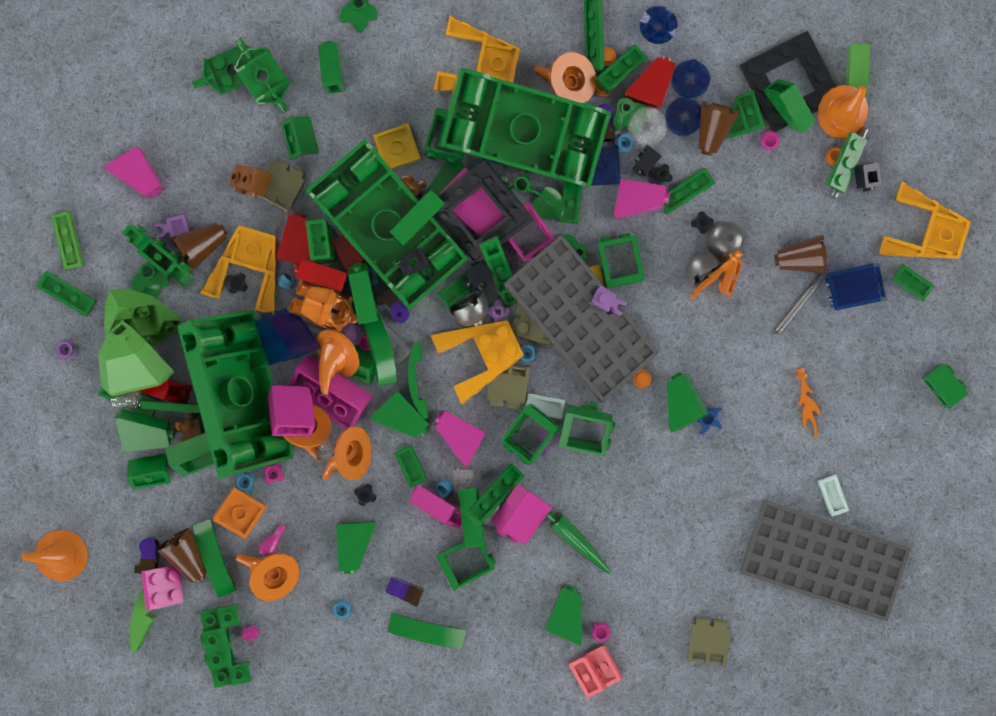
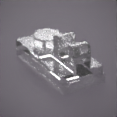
[385,325,412,365]
[315,434,337,461]

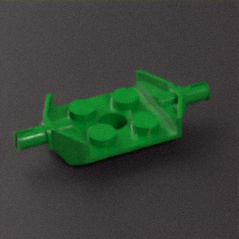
[234,37,290,114]
[191,44,272,95]

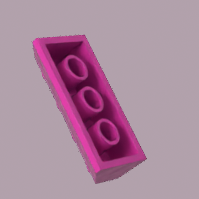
[289,355,372,429]

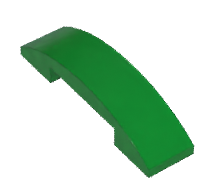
[479,236,518,307]
[361,311,397,386]
[408,342,429,419]
[193,519,237,598]
[387,613,466,649]

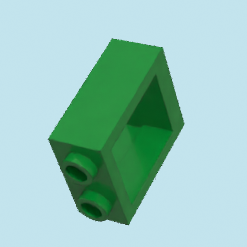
[424,107,464,166]
[306,219,336,264]
[597,233,645,289]
[501,404,562,465]
[558,405,615,457]
[165,433,214,477]
[436,540,496,591]

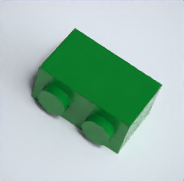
[922,363,969,408]

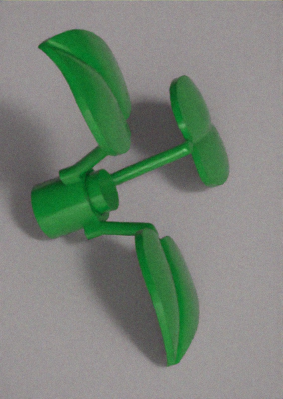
[498,171,564,220]

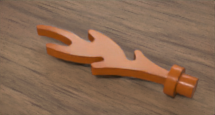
[689,250,743,301]
[796,368,821,438]

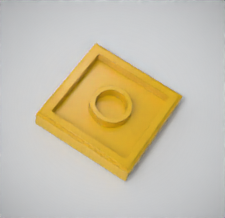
[373,123,421,169]

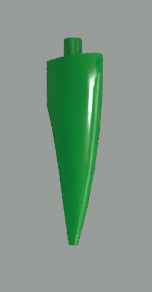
[547,511,611,574]

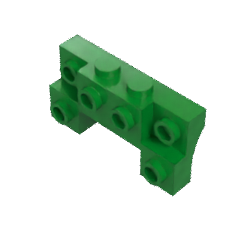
[122,224,195,289]
[200,604,253,688]

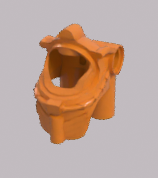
[289,280,358,332]

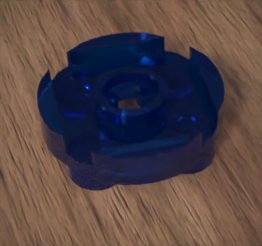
[672,59,710,99]
[665,98,701,137]

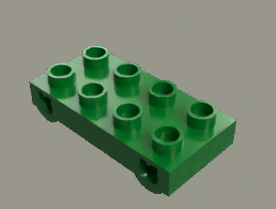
[438,68,611,188]
[305,139,468,310]
[177,310,294,479]

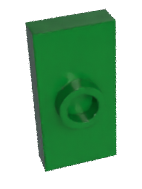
[891,264,935,302]
[436,274,471,309]
[394,445,428,488]

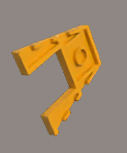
[434,16,520,92]
[878,182,971,259]
[200,225,277,315]
[430,320,524,405]

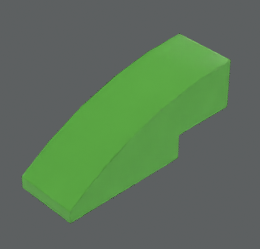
[846,44,870,97]
[130,590,157,654]

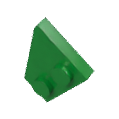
[729,90,765,139]

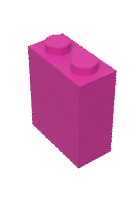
[268,385,315,437]
[491,484,552,545]

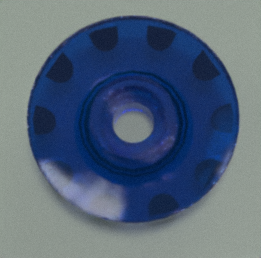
[639,6,678,44]

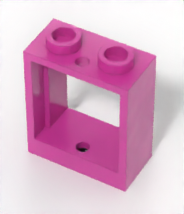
[508,201,555,263]

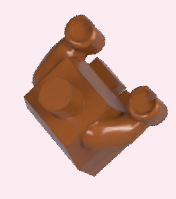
[401,174,427,198]
[175,412,201,443]

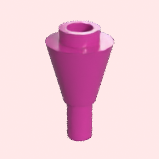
[257,524,286,557]

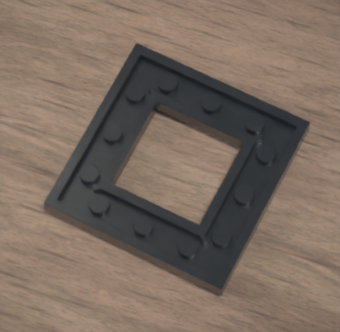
[739,31,836,132]
[433,159,534,266]

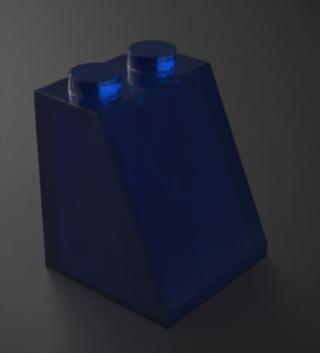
[825,263,887,311]
[254,308,321,366]

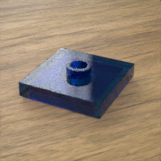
[591,146,621,186]

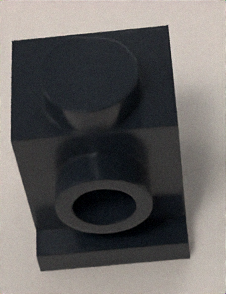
[632,144,662,177]
[855,162,882,192]
[398,247,430,276]

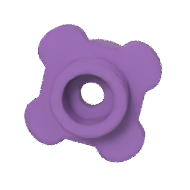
[487,300,510,322]
[55,339,77,361]

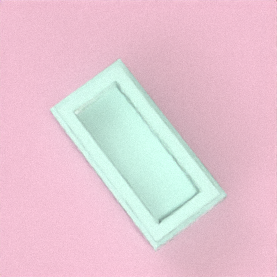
[525,393,565,419]
[817,474,850,517]

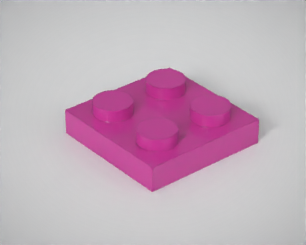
[141,565,184,610]

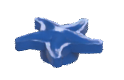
[697,403,722,435]

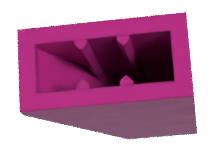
[104,146,165,198]
[613,179,670,220]
[435,411,486,467]
[409,485,462,529]

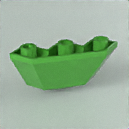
[104,289,181,347]
[98,320,174,397]

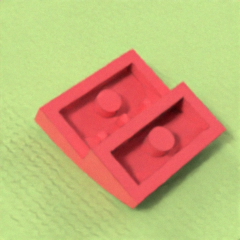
[568,644,623,698]

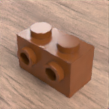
[229,164,272,198]

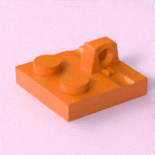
[212,486,267,539]

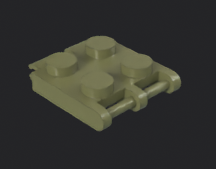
[257,158,306,214]
[511,303,553,346]
[487,365,530,410]
[687,617,731,667]

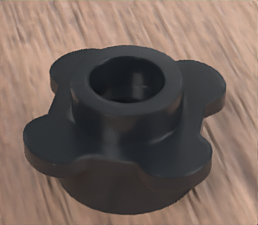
[651,164,673,185]
[691,211,714,234]
[227,273,248,294]
[354,484,377,506]

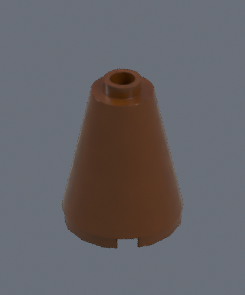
[698,101,740,156]
[171,223,228,271]
[774,235,828,273]
[157,528,207,583]

